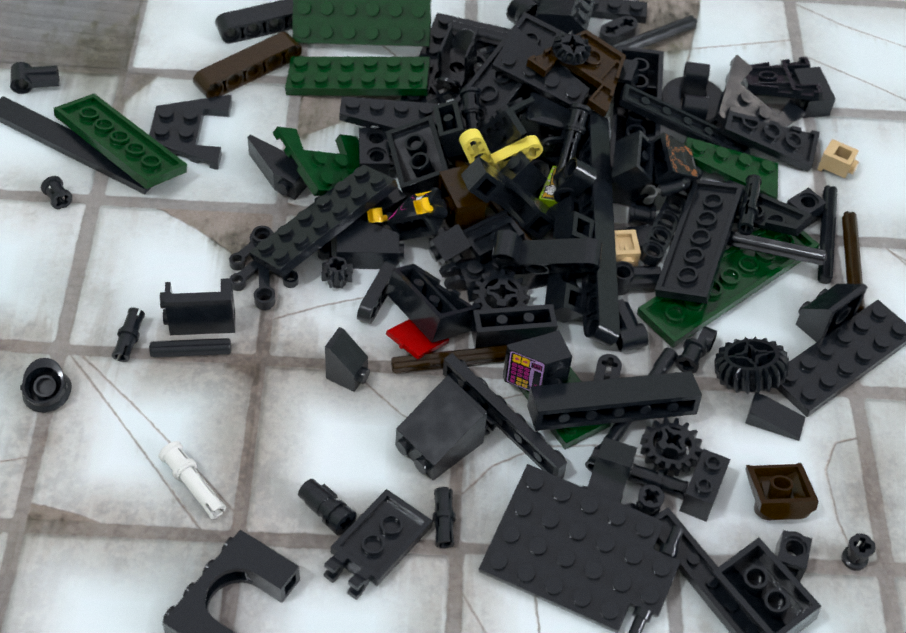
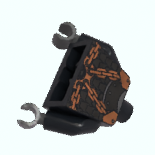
[640,132,701,205]

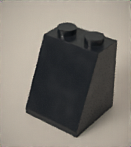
[395,376,487,481]

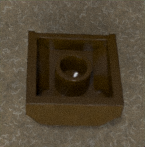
[745,463,819,521]

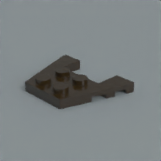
[526,29,626,117]

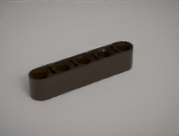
[193,31,302,98]

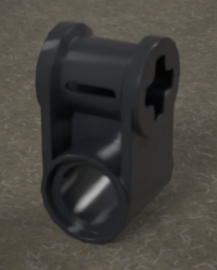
[553,157,597,203]

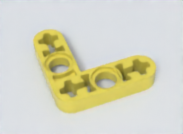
[459,129,543,171]

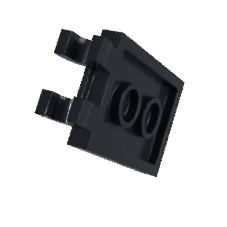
[324,489,433,600]

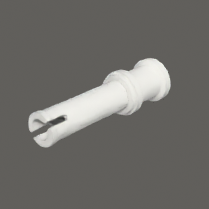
[158,441,226,519]

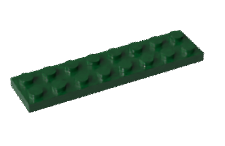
[637,229,820,348]

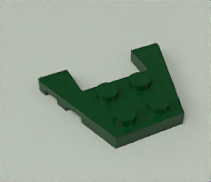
[273,126,359,196]

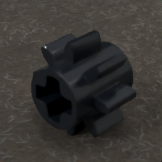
[321,256,353,288]

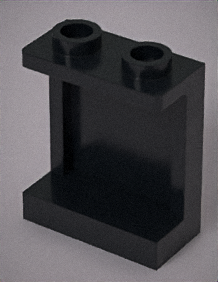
[160,278,235,336]

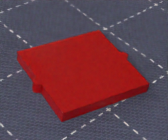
[386,319,450,360]

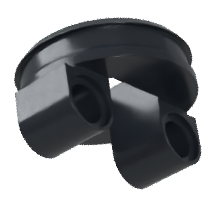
[662,61,722,125]

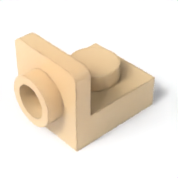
[614,229,641,266]

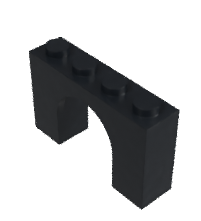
[162,529,300,633]

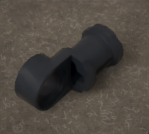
[675,326,718,373]

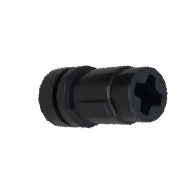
[298,479,357,535]

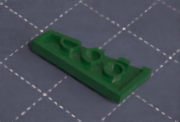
[684,137,778,199]

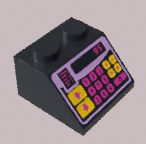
[503,331,572,391]

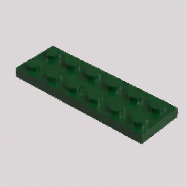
[292,0,432,47]
[285,56,430,96]
[54,93,187,189]

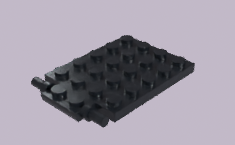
[479,464,684,633]

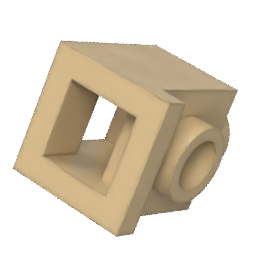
[817,139,859,178]

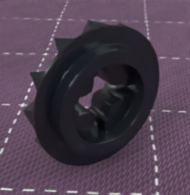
[552,31,592,65]

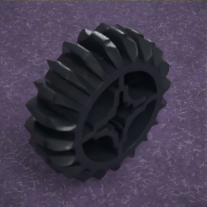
[714,336,789,395]

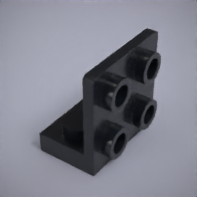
[479,96,535,154]

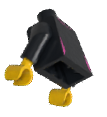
[367,187,448,241]

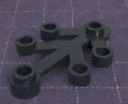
[229,226,299,310]

